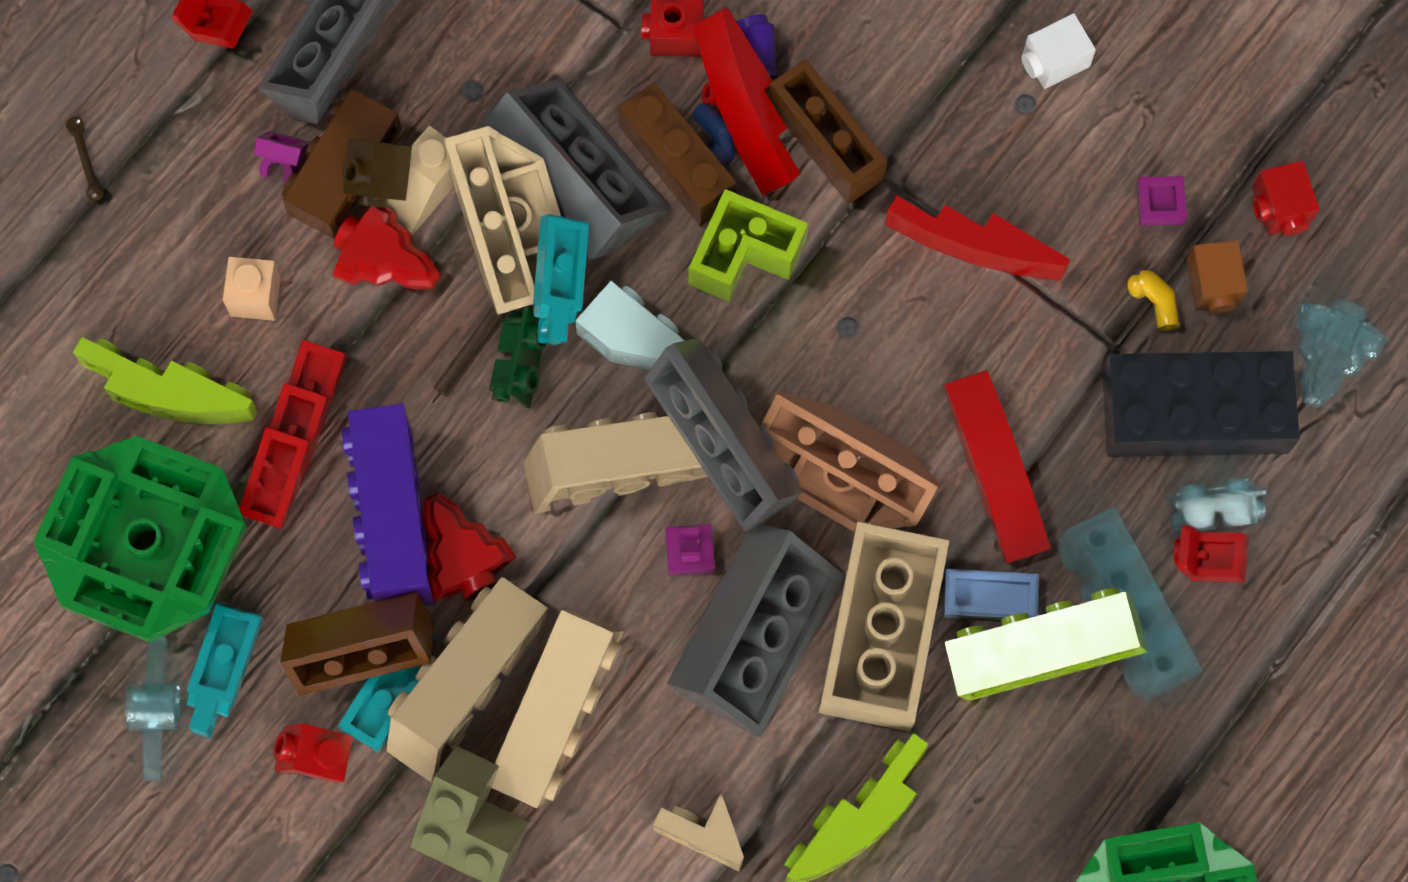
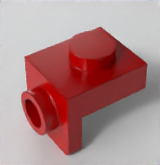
[172,0,253,49]
[1173,525,1249,582]
[273,723,353,783]

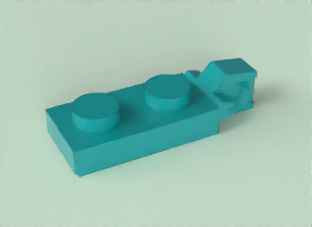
[533,214,589,346]
[187,603,264,738]
[338,634,437,753]

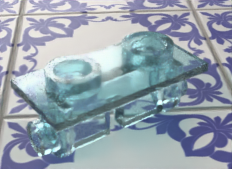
[1165,478,1267,532]

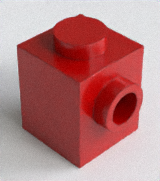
[641,0,704,57]
[1252,160,1320,236]

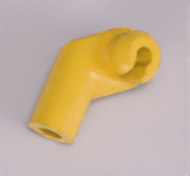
[1127,270,1180,331]

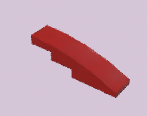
[694,6,801,196]
[885,196,1071,281]
[240,339,348,529]
[943,370,1051,563]

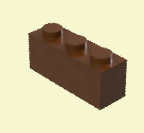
[769,59,887,204]
[618,82,736,226]
[282,89,402,239]
[280,591,435,696]

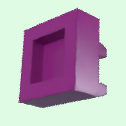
[253,131,311,183]
[1136,176,1187,225]
[665,524,715,576]

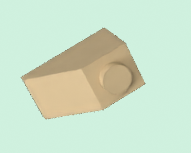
[387,125,454,236]

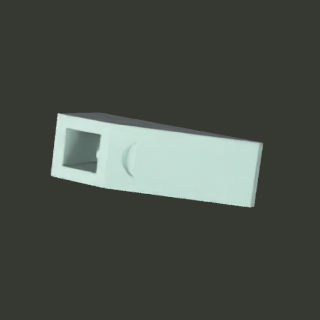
[575,281,685,370]

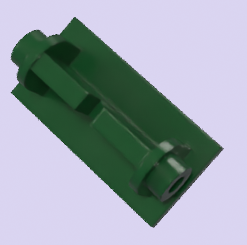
[489,307,547,408]

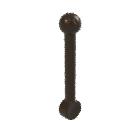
[66,117,104,201]

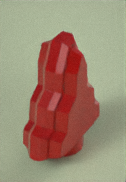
[332,206,441,289]
[423,492,517,602]

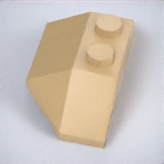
[444,126,561,315]

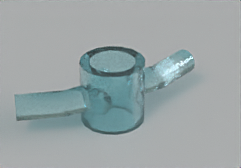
[126,637,181,781]

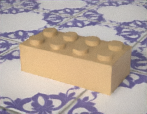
[818,522,950,732]

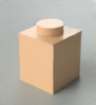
[223,257,281,321]

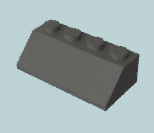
[258,0,398,124]
[480,79,671,260]
[644,338,802,532]
[667,524,845,737]

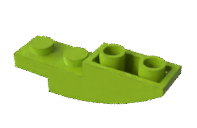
[73,337,258,425]
[784,733,929,882]

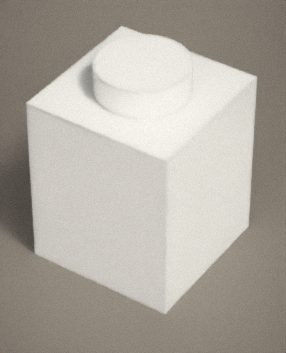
[1022,13,1096,89]

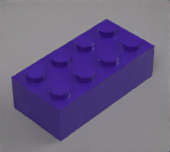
[342,403,435,606]

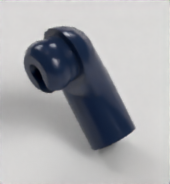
[692,103,736,166]

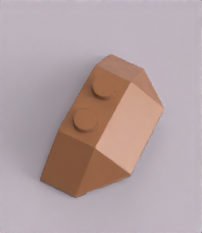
[761,392,940,532]

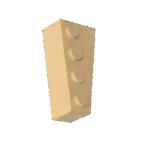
[523,412,708,514]
[386,577,548,783]
[491,609,624,808]

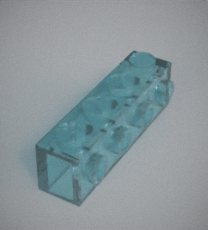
[1058,506,1203,704]

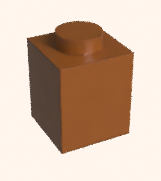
[1186,240,1248,314]

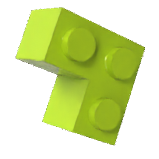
[688,189,809,302]

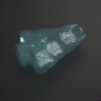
[1296,300,1387,408]

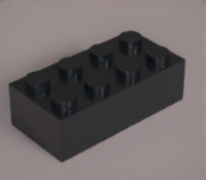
[1102,351,1300,457]

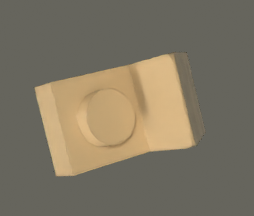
[653,794,744,872]

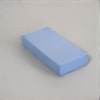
[943,569,1039,621]

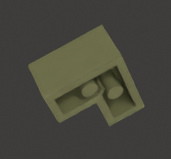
[410,746,529,882]

